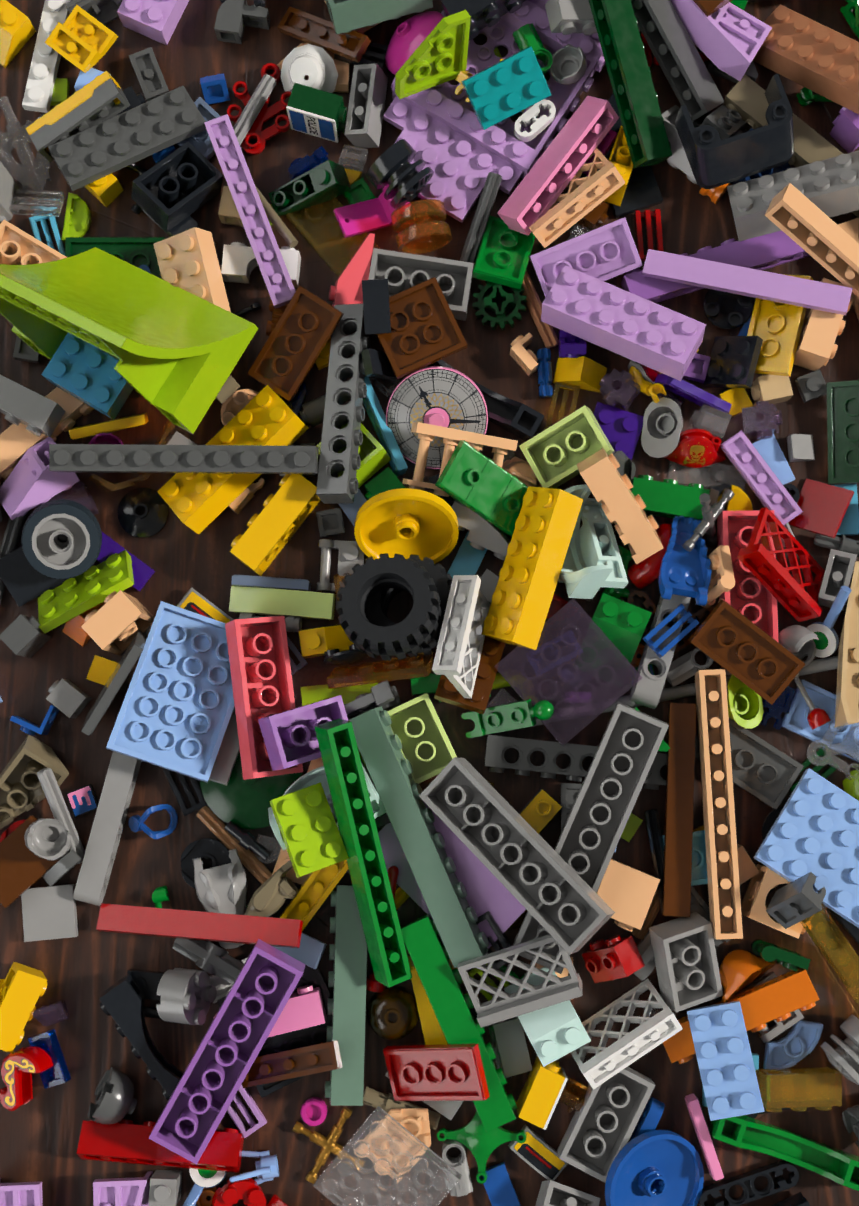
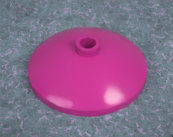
[385,11,444,75]

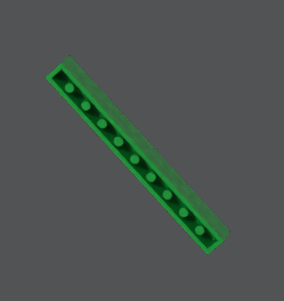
[314,719,412,988]

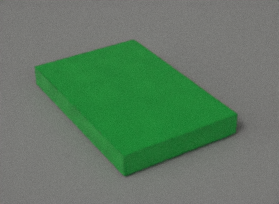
[472,216,535,290]

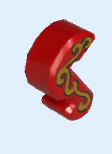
[0,1046,53,1111]

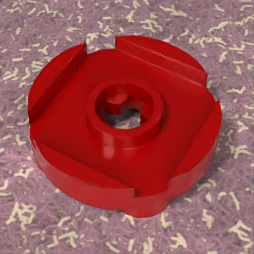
[212,1178,266,1206]

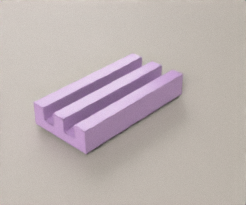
[227,1084,267,1139]

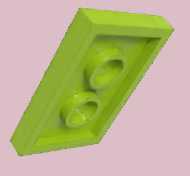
[269,782,349,878]

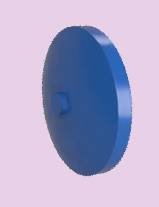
[605,1130,704,1206]

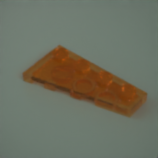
[326,650,436,689]

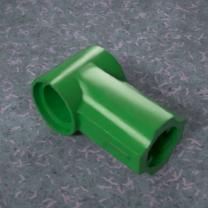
[512,23,553,75]

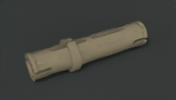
[363,1086,441,1130]

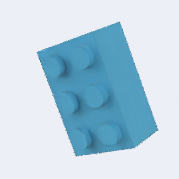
[41,333,134,420]

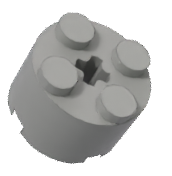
[156,968,217,1025]

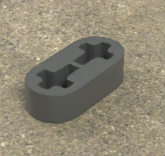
[42,849,81,887]

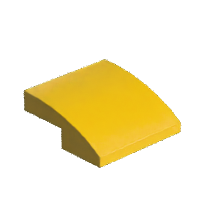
[45,5,118,73]

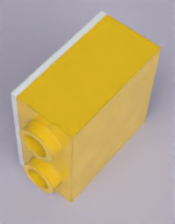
[517,1056,568,1130]

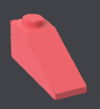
[329,233,375,307]

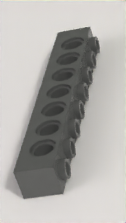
[316,304,371,504]
[484,735,696,790]

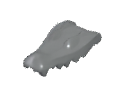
[192,848,248,949]

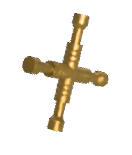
[292,1107,366,1184]

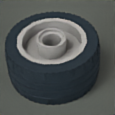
[21,499,102,579]

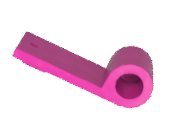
[333,185,415,238]

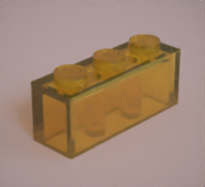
[756,1067,842,1112]

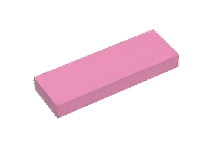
[684,1093,724,1181]

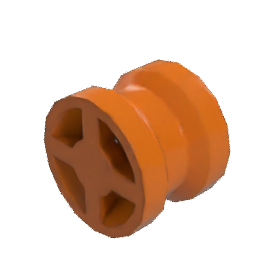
[699,183,730,204]

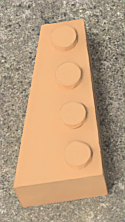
[577,448,664,564]

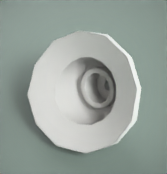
[280,44,338,93]

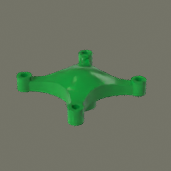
[437,1111,527,1184]

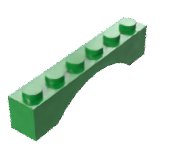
[708,1115,859,1191]

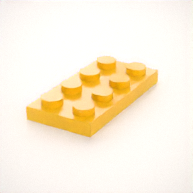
[747,274,813,376]

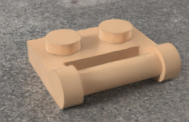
[702,545,735,608]

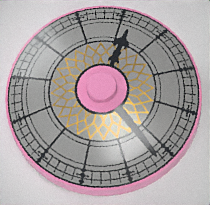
[386,366,488,469]

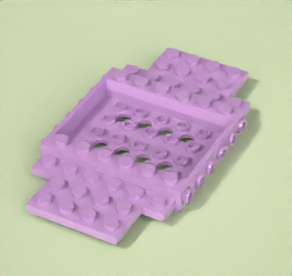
[383,0,605,223]

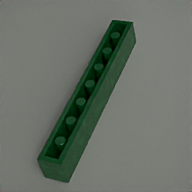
[589,0,672,169]

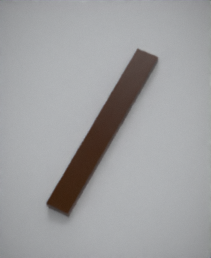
[662,703,696,917]

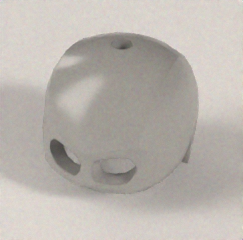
[778,625,819,668]

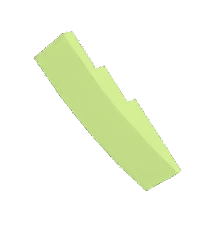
[229,586,336,620]

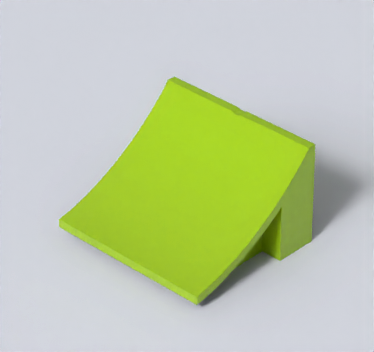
[0,247,258,434]

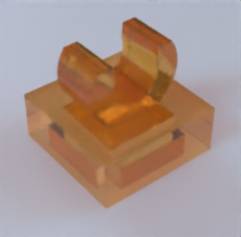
[556,1076,587,1113]

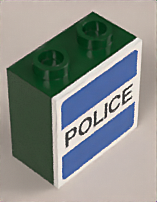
[286,83,347,143]

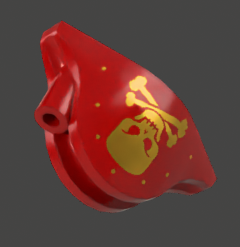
[664,429,725,468]

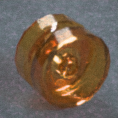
[391,199,452,255]

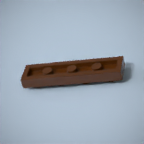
[277,6,371,63]
[242,1040,343,1088]

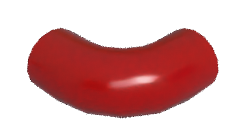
[628,524,672,588]

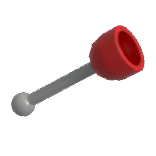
[794,673,831,730]

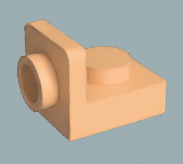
[510,332,538,377]

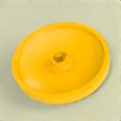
[354,488,459,564]

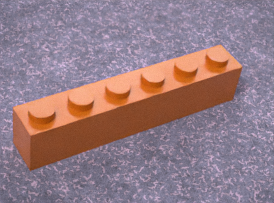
[663,967,820,1064]

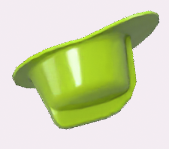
[727,674,764,729]

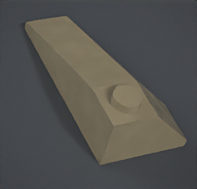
[0,734,69,829]

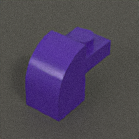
[559,329,587,358]

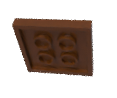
[376,277,467,379]

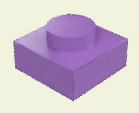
[683,353,711,383]

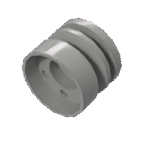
[820,1014,859,1086]

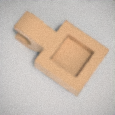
[229,478,265,515]

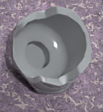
[24,818,71,861]

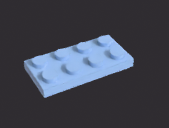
[687,1000,765,1121]

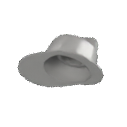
[641,397,683,458]

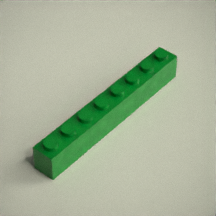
[400,914,518,1132]

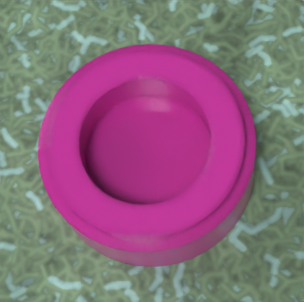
[300,1097,327,1126]

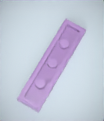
[720,430,803,525]

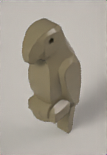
[244,860,299,917]

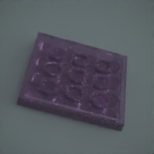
[494,598,643,746]

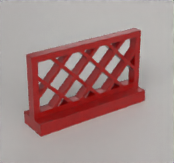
[737,507,825,622]

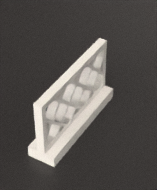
[432,575,491,698]
[570,978,683,1090]

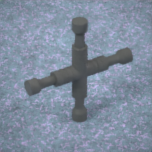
[682,489,734,552]

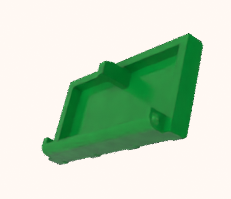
[435,440,528,538]

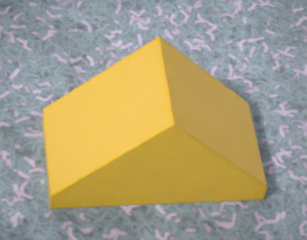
[553,356,607,393]

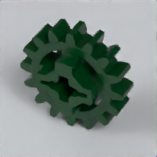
[472,281,528,331]

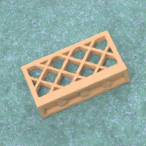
[529,147,626,248]

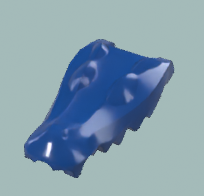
[658,516,712,606]

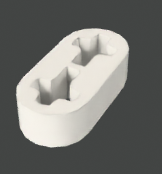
[514,99,556,142]

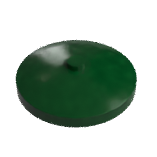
[200,752,304,829]

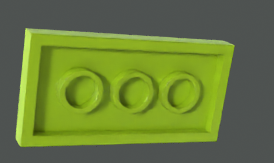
[38,550,134,634]

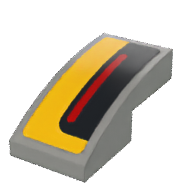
[177,587,234,623]
[508,1125,568,1181]

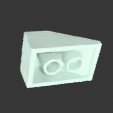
[504,967,591,1067]

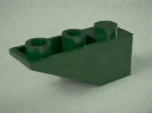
[268,160,351,216]

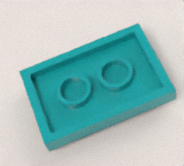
[461,46,552,130]

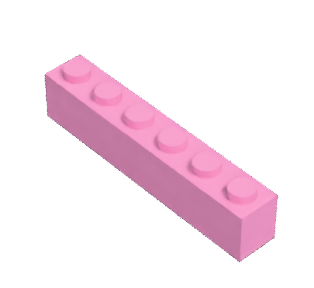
[497,96,619,236]

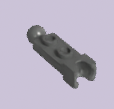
[344,681,401,720]

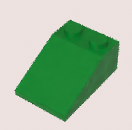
[573,593,652,687]

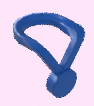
[128,804,178,839]

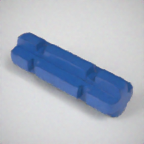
[537,348,553,398]

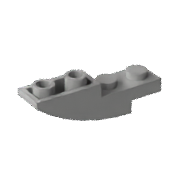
[451,500,511,561]

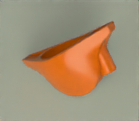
[719,950,776,1003]

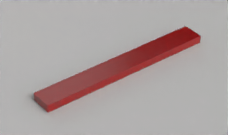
[96,903,303,948]

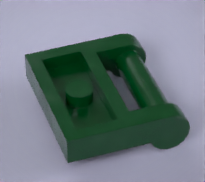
[751,939,811,972]

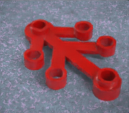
[227,63,291,155]

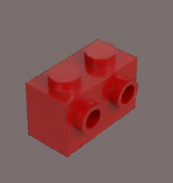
[582,935,645,983]

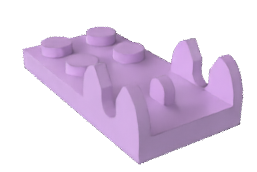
[530,217,643,297]

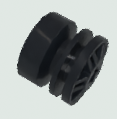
[366,139,434,209]

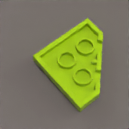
[395,10,471,99]

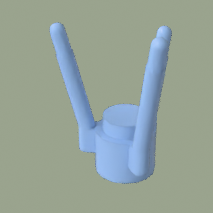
[229,1150,279,1185]

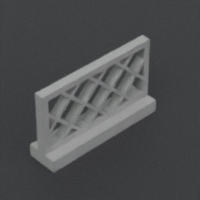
[457,934,583,1028]

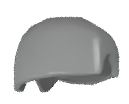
[549,44,587,85]

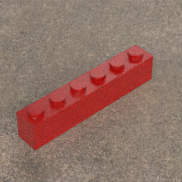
[77,1119,244,1173]

